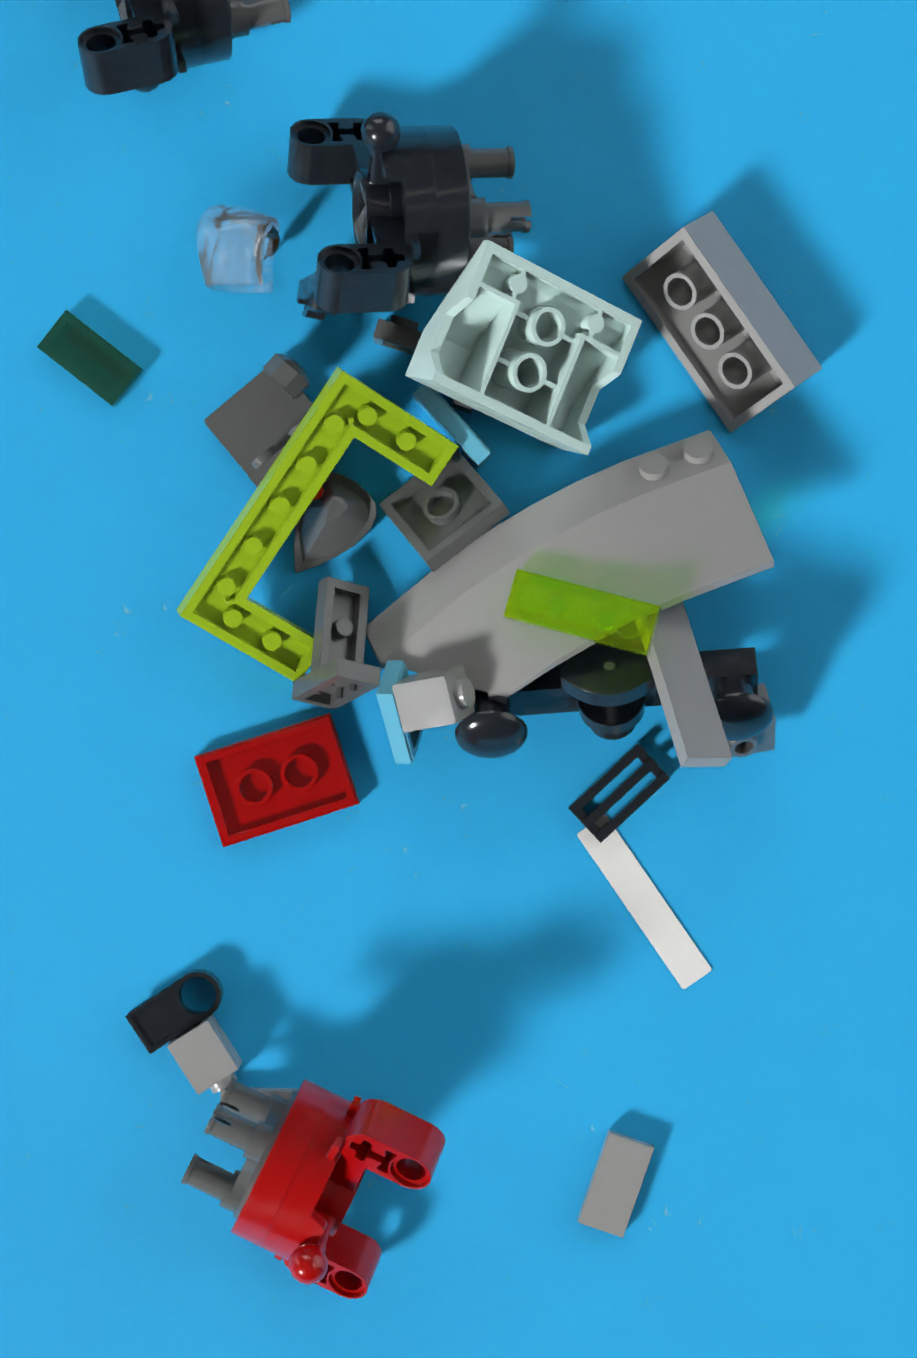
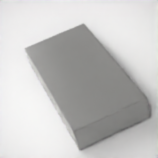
[577,1129,654,1238]

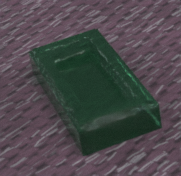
[37,310,143,408]

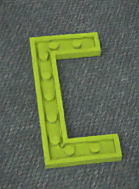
[176,366,458,681]

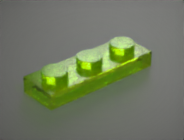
[503,569,662,656]

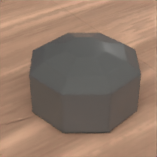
[263,353,310,400]

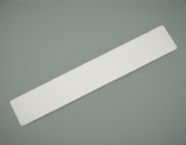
[577,815,712,989]

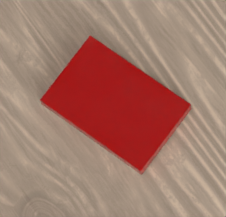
[194,713,360,847]

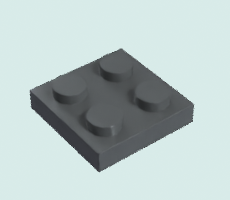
[379,449,510,572]

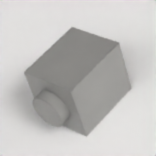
[391,665,475,733]
[167,1014,242,1095]

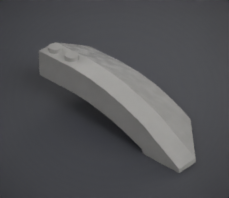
[366,430,774,704]

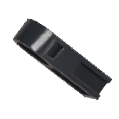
[125,969,223,1054]

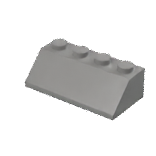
[622,211,822,433]

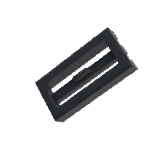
[568,743,670,843]

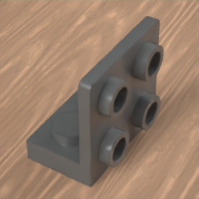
[205,371,313,487]

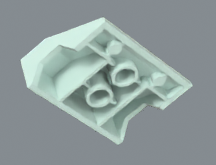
[405,240,642,455]

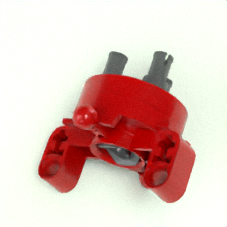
[181,1077,446,1299]

